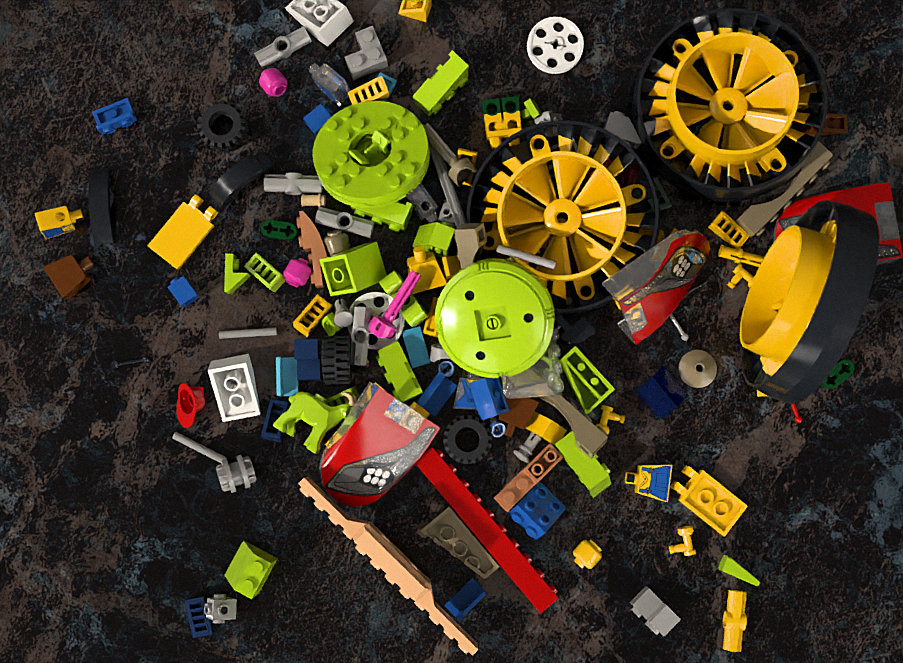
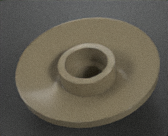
[678,350,717,388]

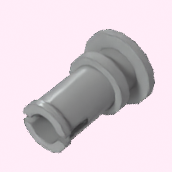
[334,299,353,327]
[513,432,542,463]

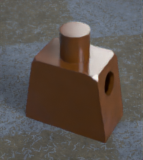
[43,255,95,300]
[498,389,539,438]

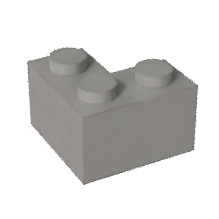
[345,26,388,80]
[629,586,681,636]

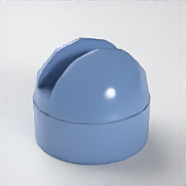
[438,361,455,377]
[488,420,505,437]

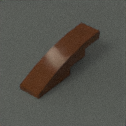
[785,112,848,136]

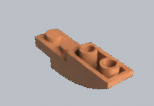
[297,211,328,288]
[494,443,563,512]

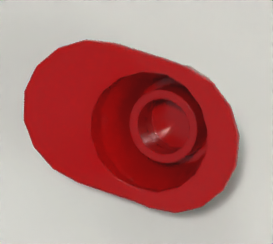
[177,383,205,428]

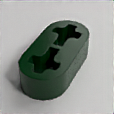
[261,220,298,241]
[821,360,854,389]

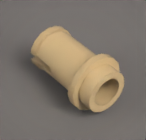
[301,193,326,207]

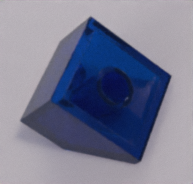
[634,366,688,419]

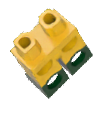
[482,96,521,150]

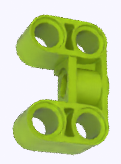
[379,270,429,328]

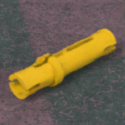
[718,245,764,267]

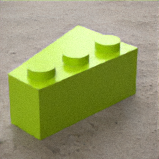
[413,50,469,116]
[351,201,413,232]
[412,221,455,258]
[376,341,423,403]
[559,346,615,415]
[555,431,611,498]

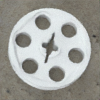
[527,17,584,74]
[347,292,405,350]

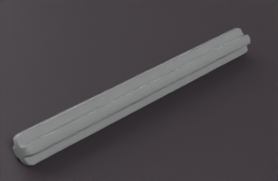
[428,141,467,228]

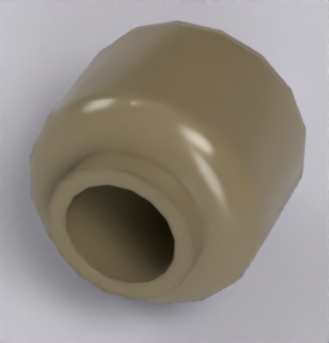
[324,230,350,256]

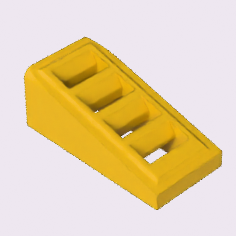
[347,76,390,105]
[708,211,750,249]
[293,294,332,337]

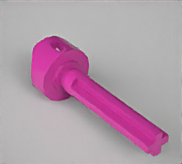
[369,270,421,338]

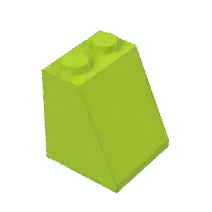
[319,242,387,296]
[225,540,278,599]

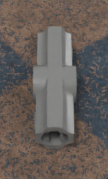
[254,26,312,69]
[264,173,323,195]
[315,207,375,238]
[350,307,372,366]

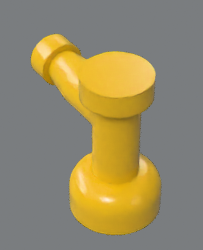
[727,263,755,289]
[595,405,625,435]
[669,526,696,556]

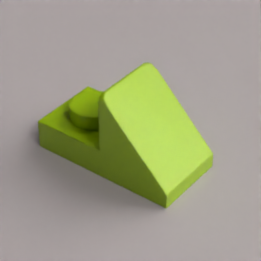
[224,254,251,294]

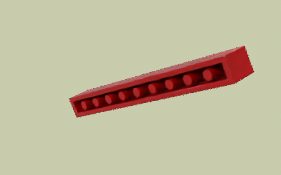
[416,447,558,614]

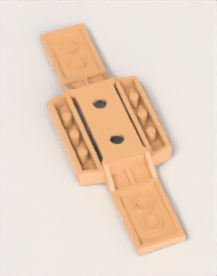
[298,477,478,655]

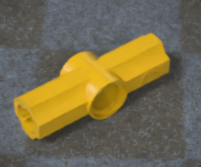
[723,590,747,652]

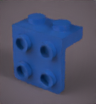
[508,482,565,540]

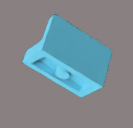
[276,357,299,397]

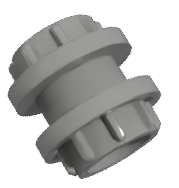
[216,455,256,493]

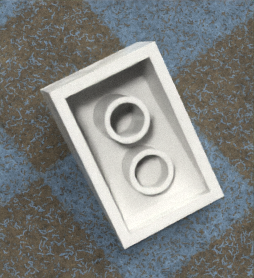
[285,0,354,47]
[208,354,261,422]

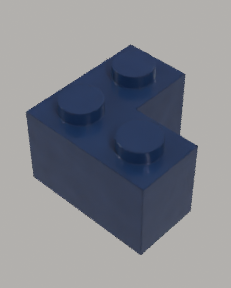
[294,339,323,381]

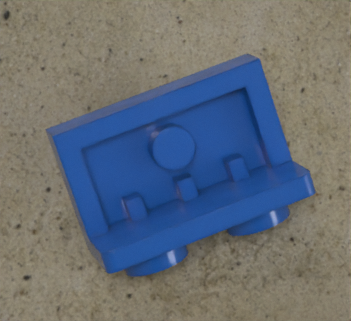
[92,98,137,134]

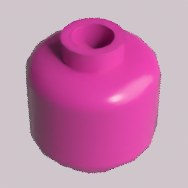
[259,68,287,96]
[283,258,312,288]

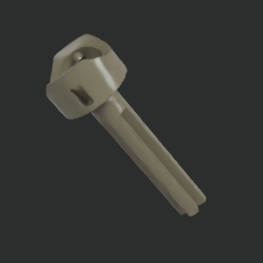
[423,123,478,187]

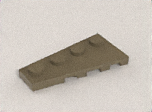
[420,506,500,579]

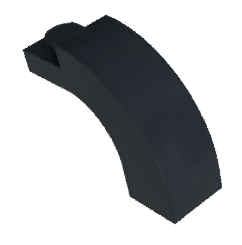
[209,151,274,207]

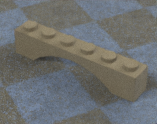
[735,142,833,238]
[454,223,487,269]
[505,366,608,459]

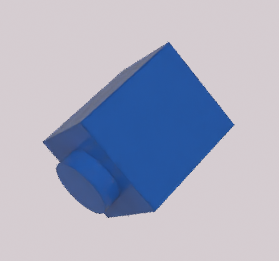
[303,104,334,136]
[168,276,200,307]

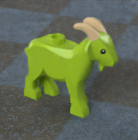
[273,392,360,455]

